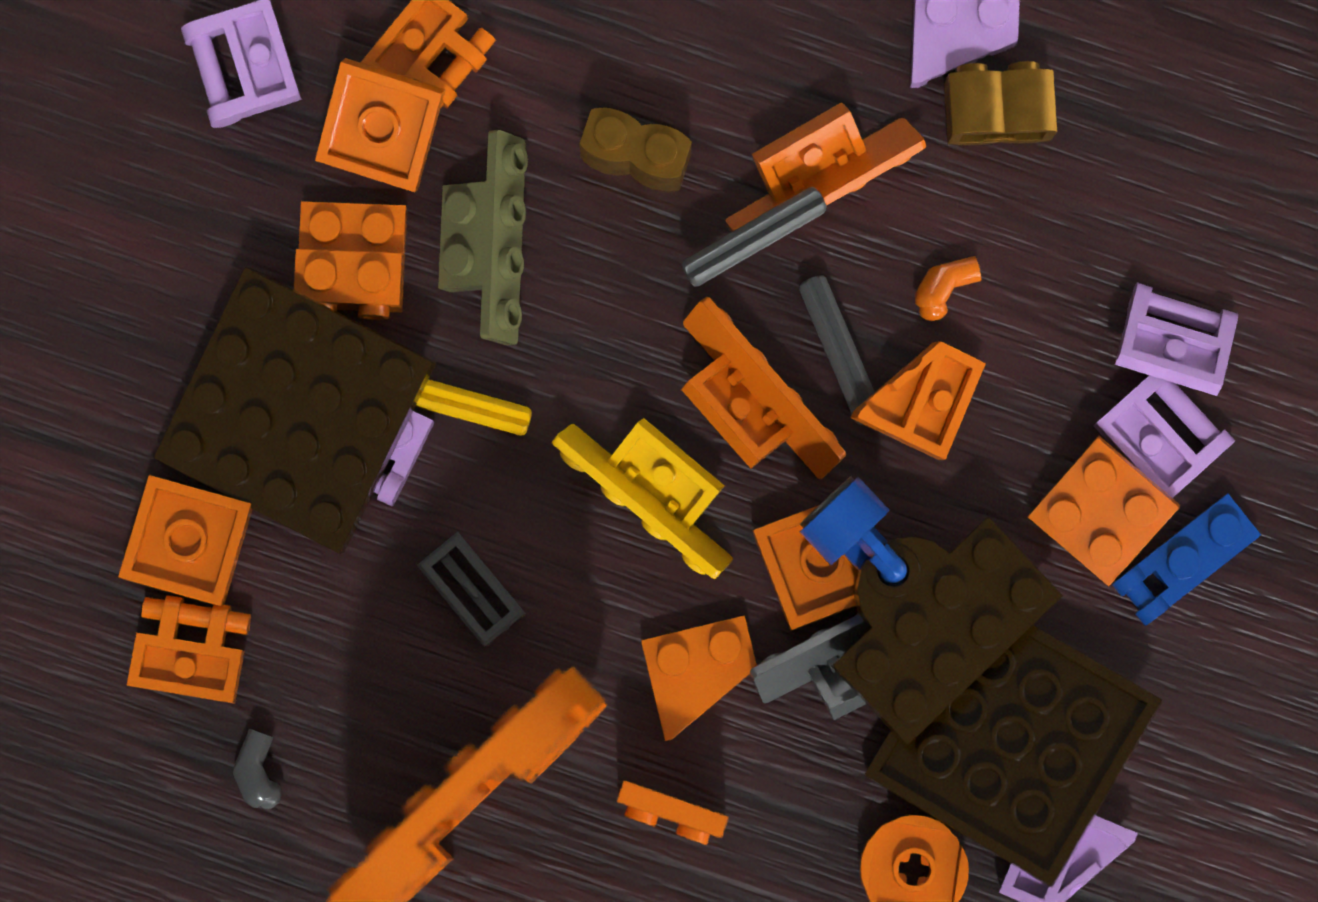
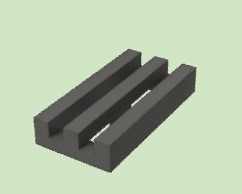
[417,532,526,648]

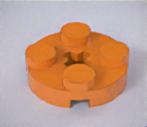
[859,815,969,902]

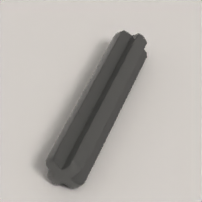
[682,187,827,287]
[799,275,875,425]

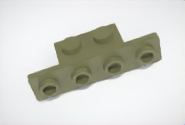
[438,130,528,345]

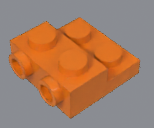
[294,201,407,320]

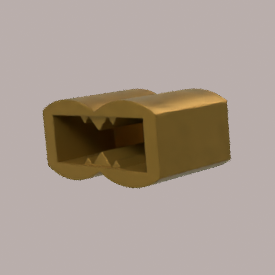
[944,61,1057,145]
[579,108,692,192]

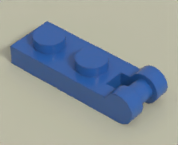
[1112,494,1261,626]

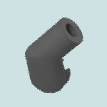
[233,728,282,809]

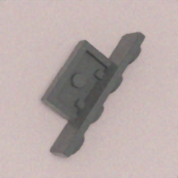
[750,613,869,720]

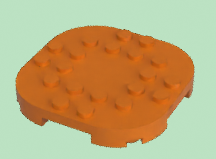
[327,667,607,902]

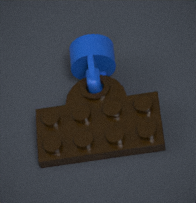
[799,476,1063,745]

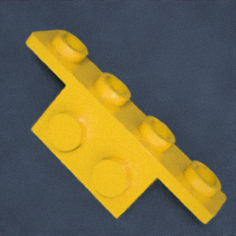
[552,418,733,579]

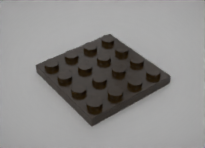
[154,267,437,554]
[864,625,1162,889]

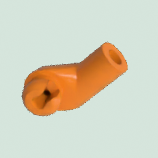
[915,256,981,321]

